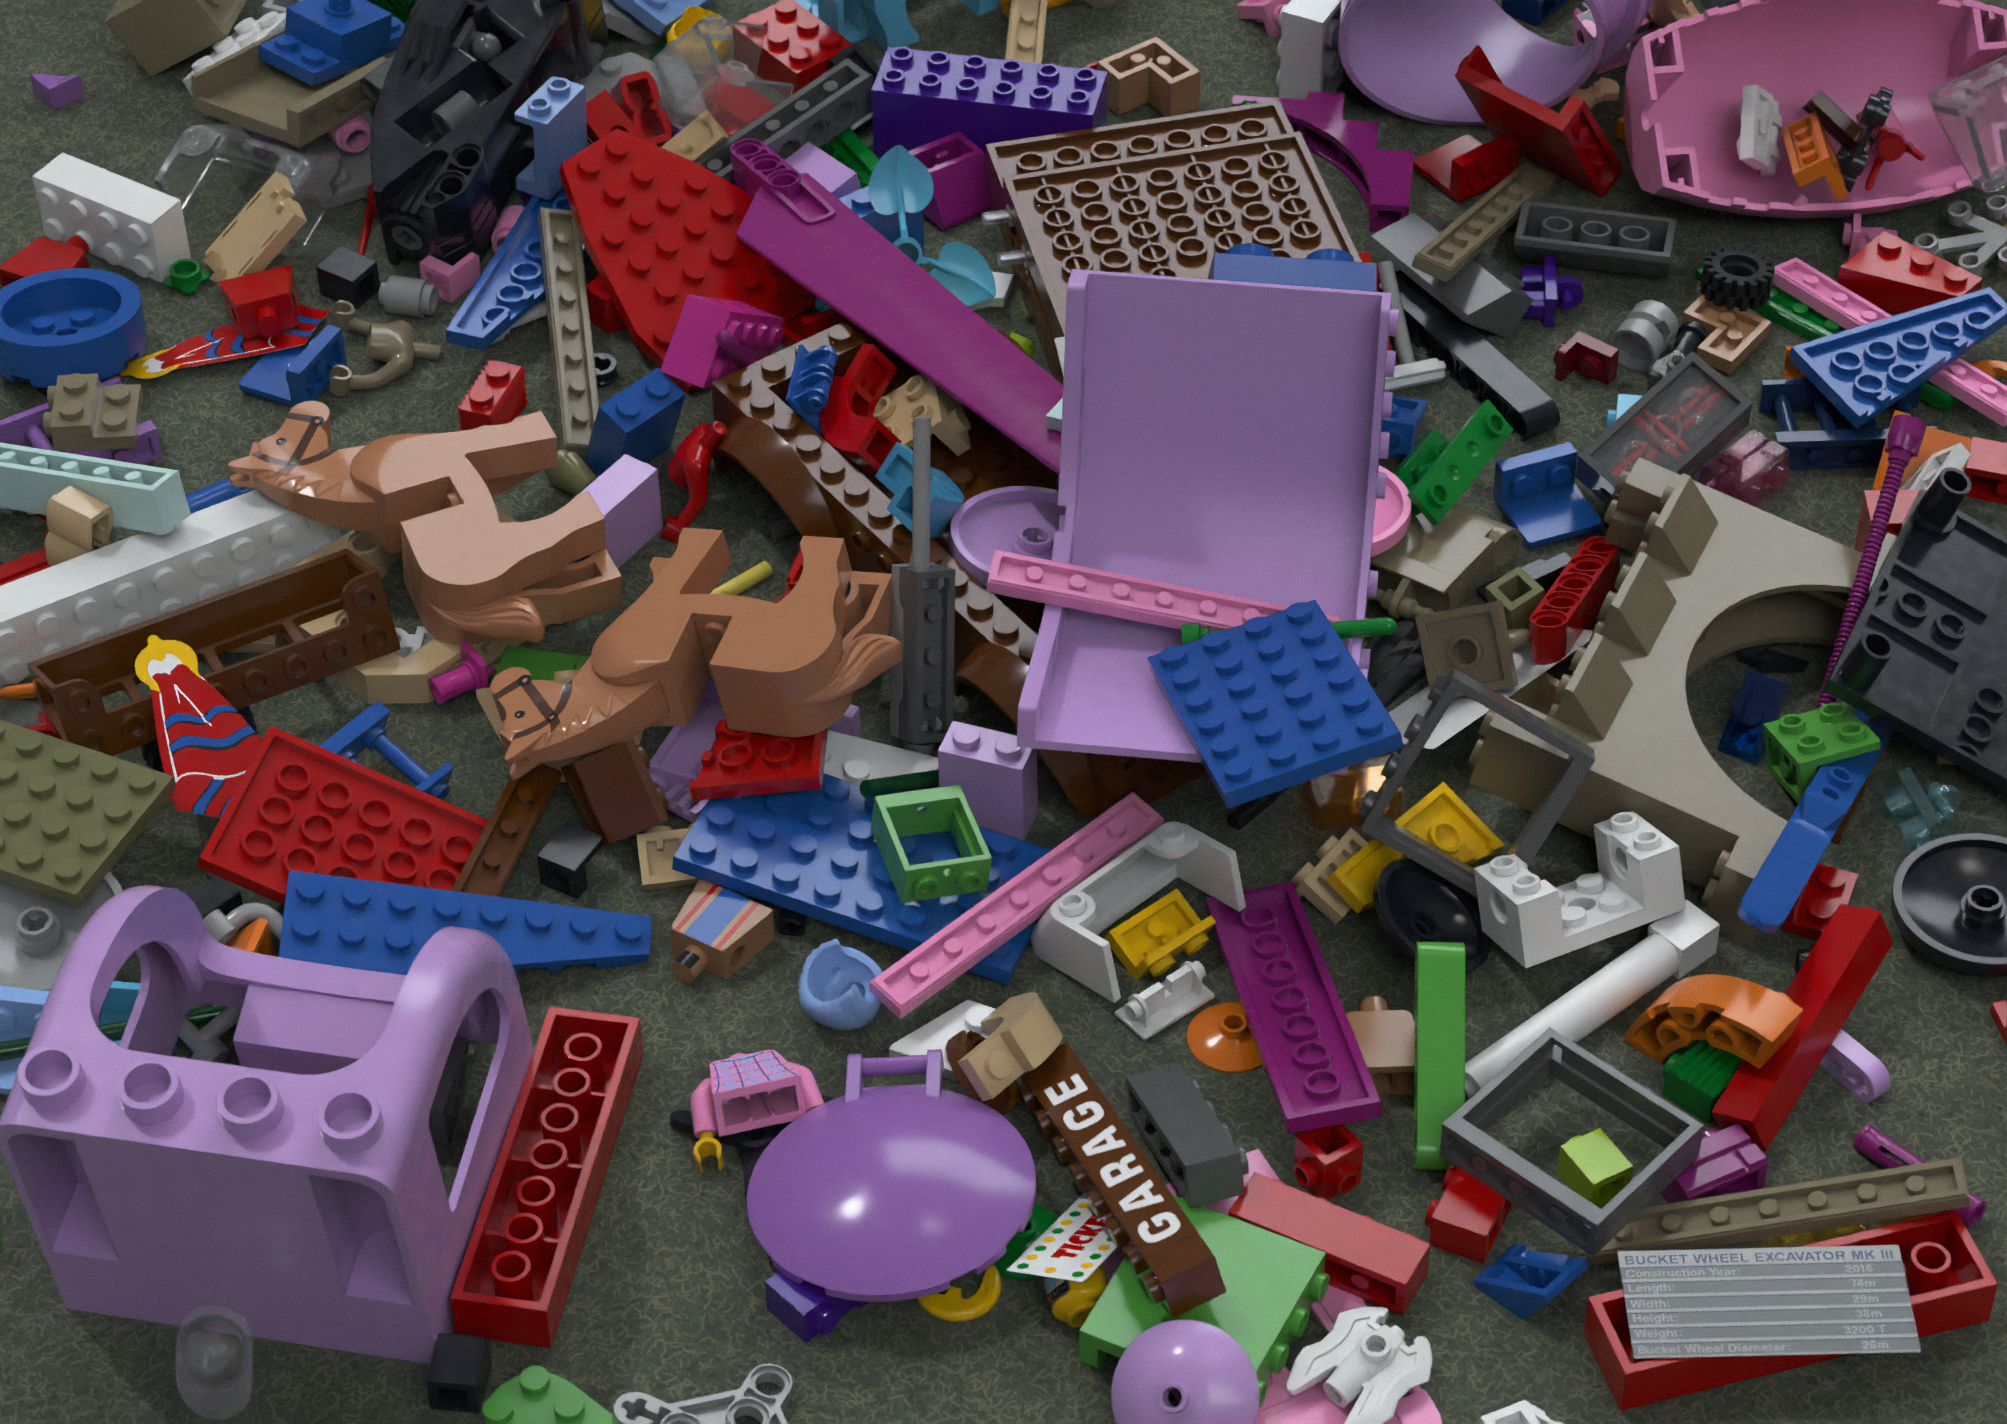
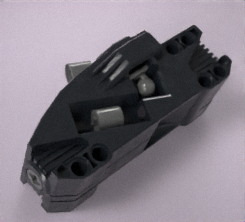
[360,0,609,266]

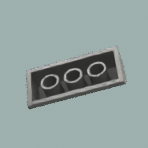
[1514,201,1677,279]
[1367,212,1534,338]

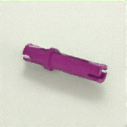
[1853,1124,1987,1227]

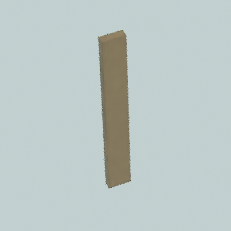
[1411,162,1557,282]
[538,207,599,457]
[1576,1157,1971,1265]

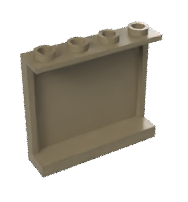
[191,27,387,147]

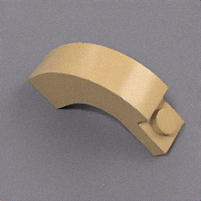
[958,992,1063,1101]

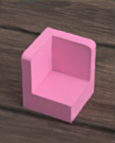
[419,252,481,303]

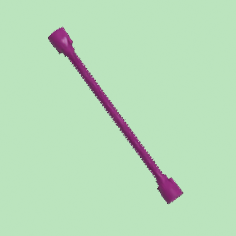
[1815,415,1927,710]

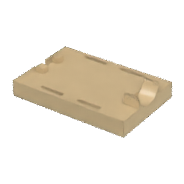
[202,171,307,290]

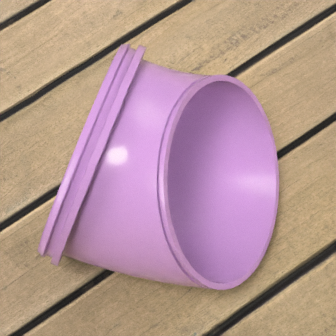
[1338,0,1651,125]

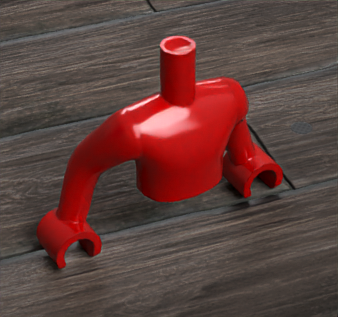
[660,421,727,544]

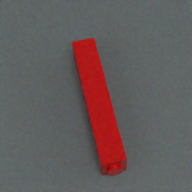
[1711,904,1893,1152]

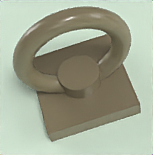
[1415,600,1530,697]

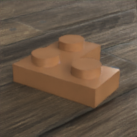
[1682,294,1772,374]

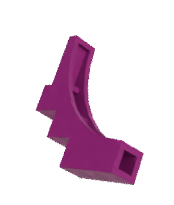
[1232,91,1414,232]

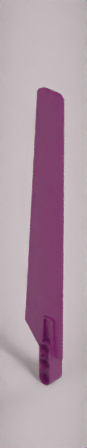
[730,139,1063,475]

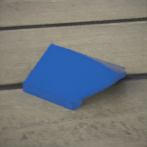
[1473,1244,1589,1319]

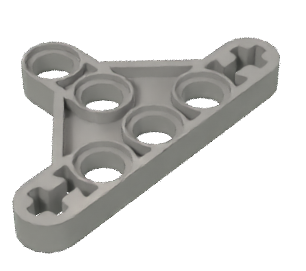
[612,1363,793,1424]

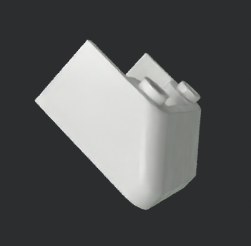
[1030,822,1246,1003]

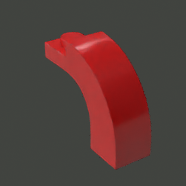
[819,343,901,475]

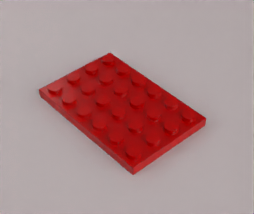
[197,725,488,905]

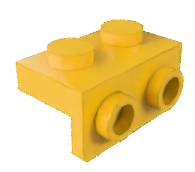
[1104,889,1217,980]

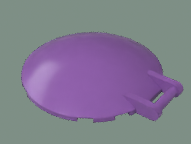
[747,1049,1037,1302]

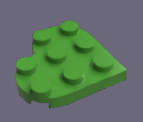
[483,1366,613,1424]

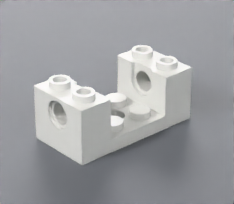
[1474,811,1686,968]

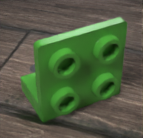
[1763,702,1881,804]

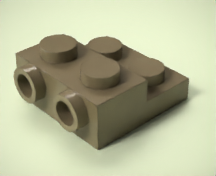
[43,373,143,452]

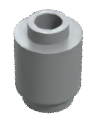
[378,275,439,318]

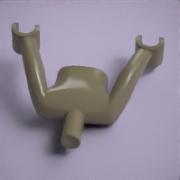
[329,300,440,396]

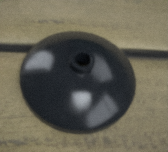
[1373,859,1491,975]

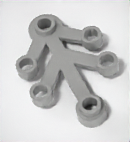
[1912,194,2007,276]

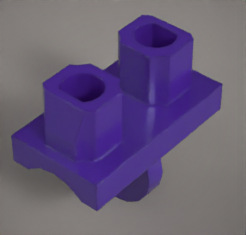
[1520,255,1584,328]

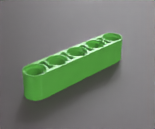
[1414,942,1465,1171]

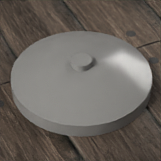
[0,872,123,991]

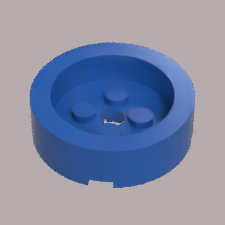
[0,268,148,388]

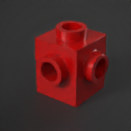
[1293,1124,1364,1200]

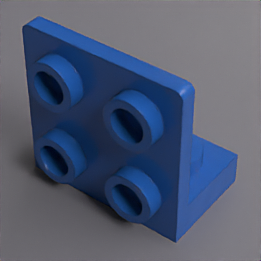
[239,324,347,407]
[1493,442,1601,549]

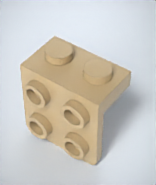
[872,373,971,456]

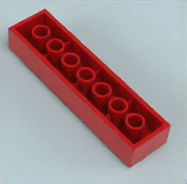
[450,1006,644,1348]
[1584,1209,1998,1411]

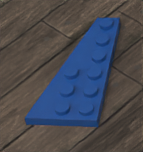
[1789,287,2007,429]

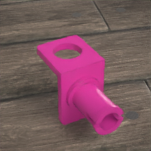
[428,640,500,705]

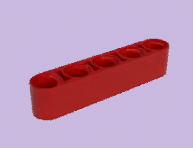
[1530,536,1620,665]

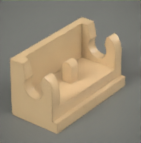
[662,110,729,161]

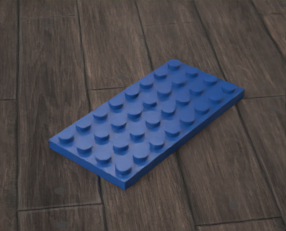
[672,773,1051,985]

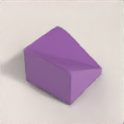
[30,74,84,110]

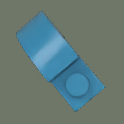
[875,442,964,538]

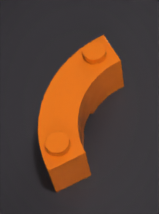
[1623,974,1804,1069]

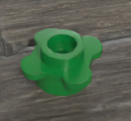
[163,259,210,294]

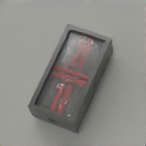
[1575,351,1753,506]

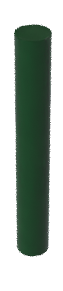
[860,769,939,798]

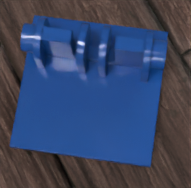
[786,344,838,449]

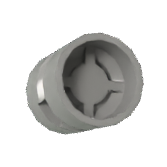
[1609,300,1679,372]

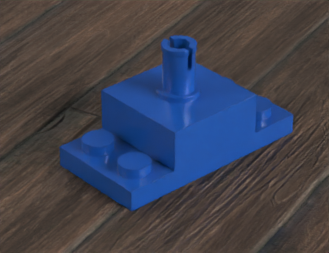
[258,0,405,86]

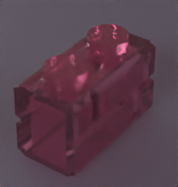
[1698,429,1790,507]

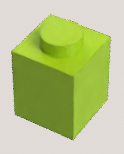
[1557,1128,1633,1208]

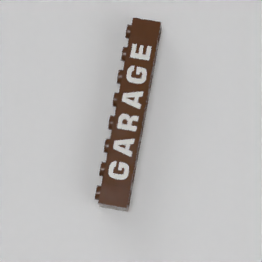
[1016,1042,1227,1318]

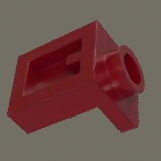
[1553,331,1619,385]

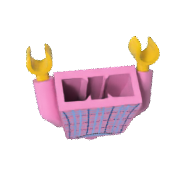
[690,1050,824,1173]

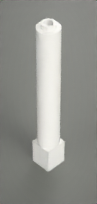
[1465,899,1720,1103]

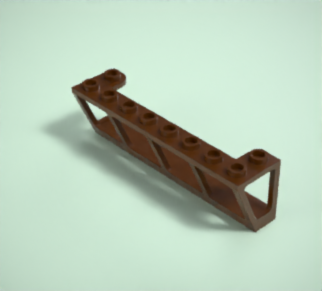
[27,548,401,756]

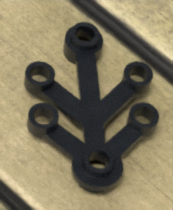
[1836,86,1894,192]

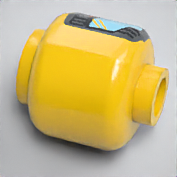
[1043,1264,1109,1327]

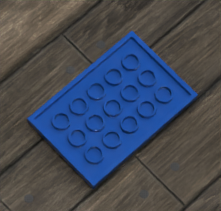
[1147,599,1404,809]

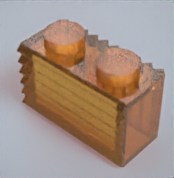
[1303,755,1403,830]

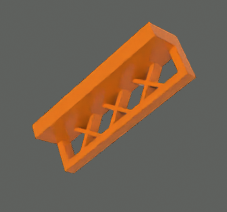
[1781,111,1849,202]

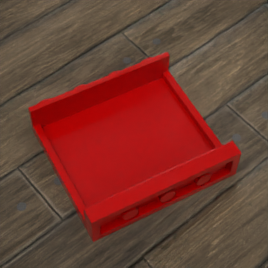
[1455,45,1624,198]

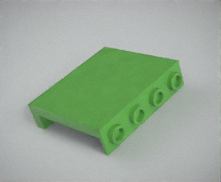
[1079,1194,1330,1408]

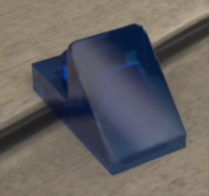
[1717,669,1792,765]

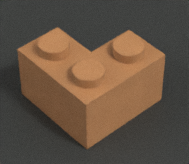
[1097,36,1201,117]

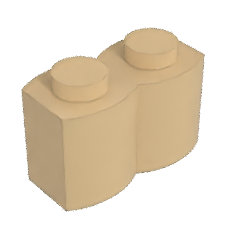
[44,485,113,566]

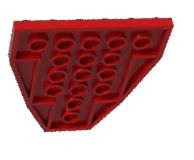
[559,128,816,394]

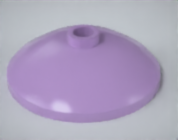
[1111,1320,1260,1424]

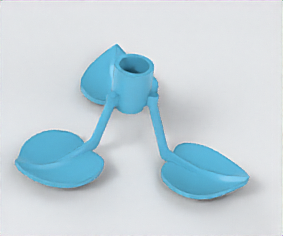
[815,145,996,312]

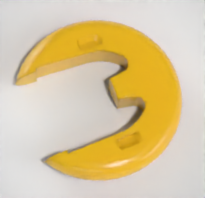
[917,1264,1002,1321]

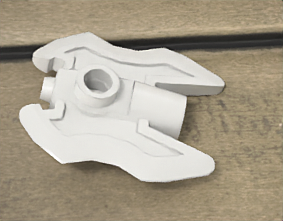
[1286,1307,1433,1424]

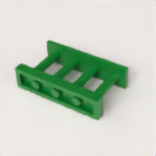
[1393,399,1514,527]

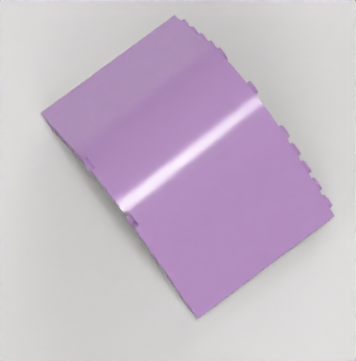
[1017,269,1399,775]

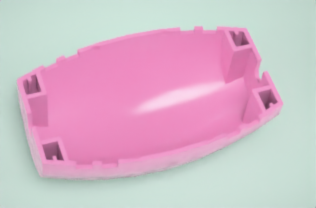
[1623,0,2007,219]

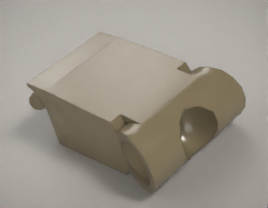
[1367,503,1523,619]

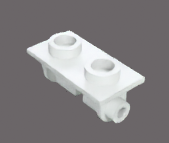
[1115,961,1215,1041]

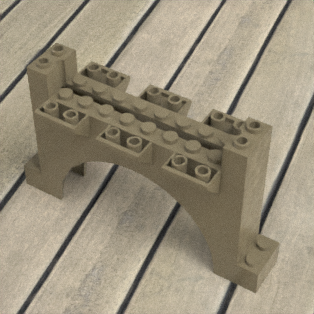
[1468,457,1896,943]

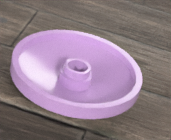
[949,486,1066,587]

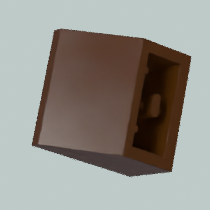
[560,738,669,847]

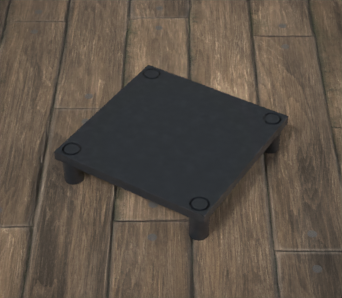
[1823,467,2007,794]

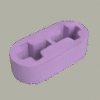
[1819,1029,1891,1103]

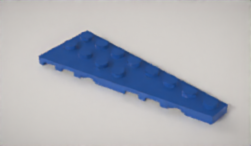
[446,187,590,350]
[278,870,652,975]

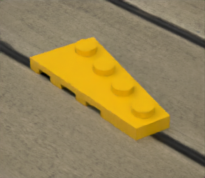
[1326,781,1505,913]

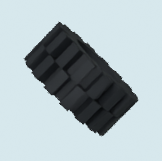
[1700,246,1775,311]

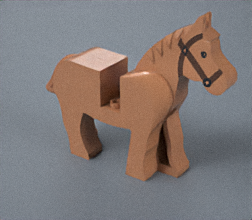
[228,401,622,645]
[490,527,904,780]

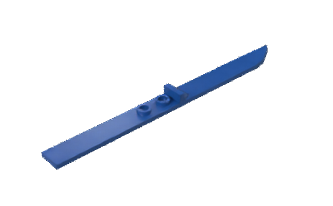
[1737,709,1894,934]

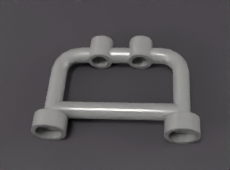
[178,902,283,1063]

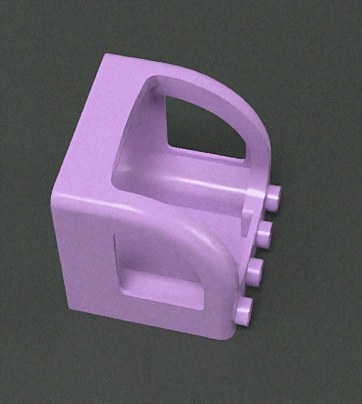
[0,885,534,1364]

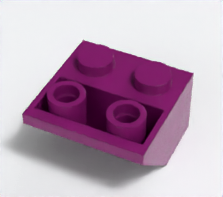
[908,131,992,231]

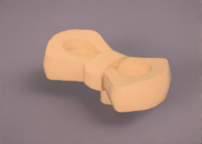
[1569,77,1620,110]

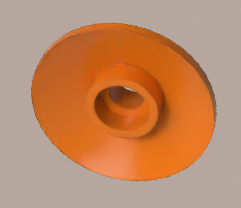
[1187,1002,1262,1073]

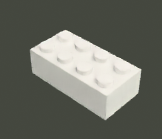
[32,152,191,283]

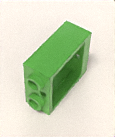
[871,785,992,903]

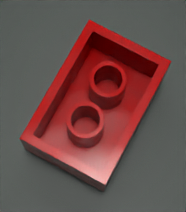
[732,0,852,98]

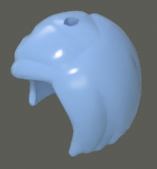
[798,939,882,1031]

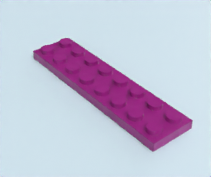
[1205,881,1382,1134]

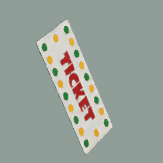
[1007,1193,1117,1282]

